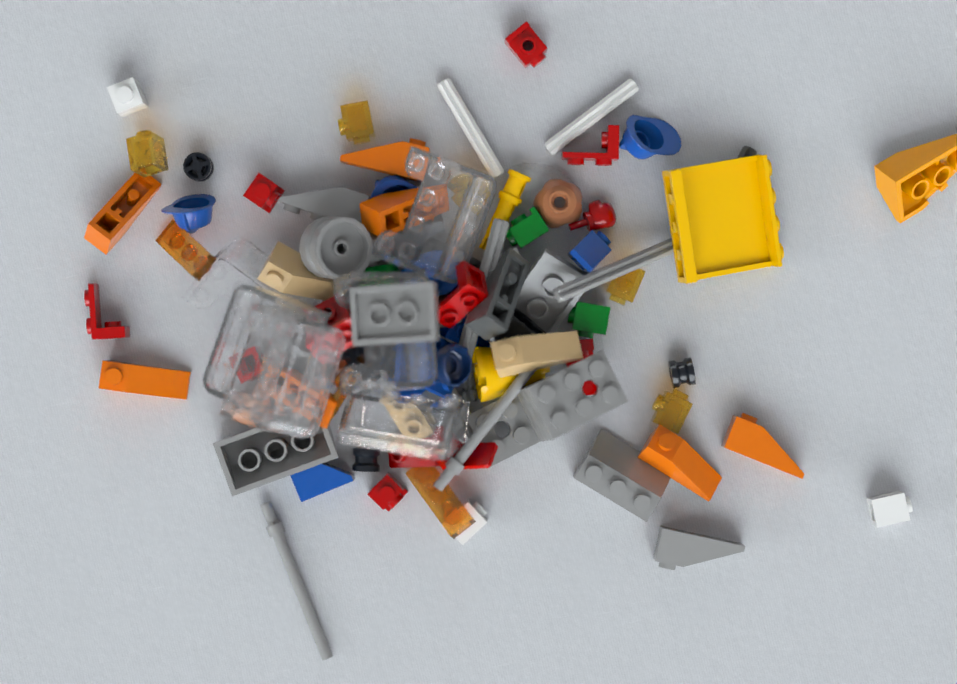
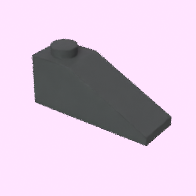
[465,248,531,340]

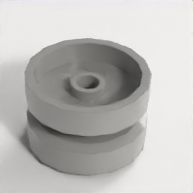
[299,216,373,280]

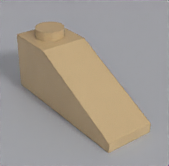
[257,241,352,300]
[490,331,583,378]

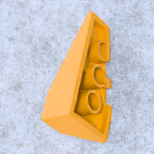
[874,134,957,223]

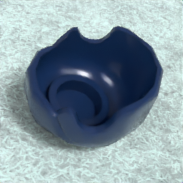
[432,343,472,387]

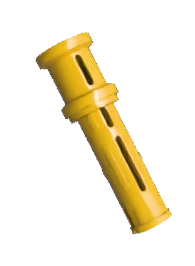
[479,169,532,250]

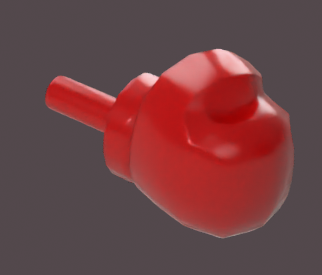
[568,200,616,231]

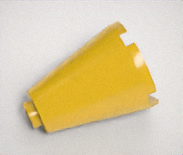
[472,346,550,402]

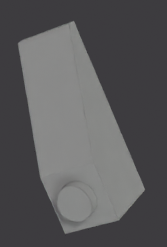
[653,526,745,570]

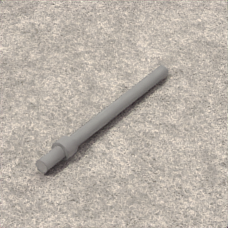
[433,370,536,492]
[260,501,333,660]

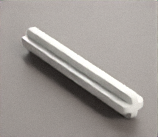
[437,78,504,179]
[544,79,639,155]

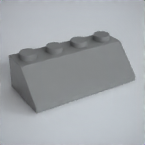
[213,412,339,496]

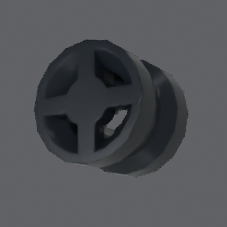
[183,152,214,182]
[668,357,696,388]
[352,448,381,472]

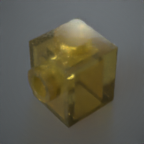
[338,100,375,145]
[126,130,169,177]
[605,269,646,306]
[651,389,693,434]

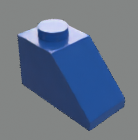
[567,230,612,274]
[290,462,355,502]

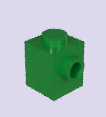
[567,302,611,339]

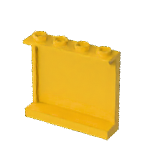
[662,155,784,284]

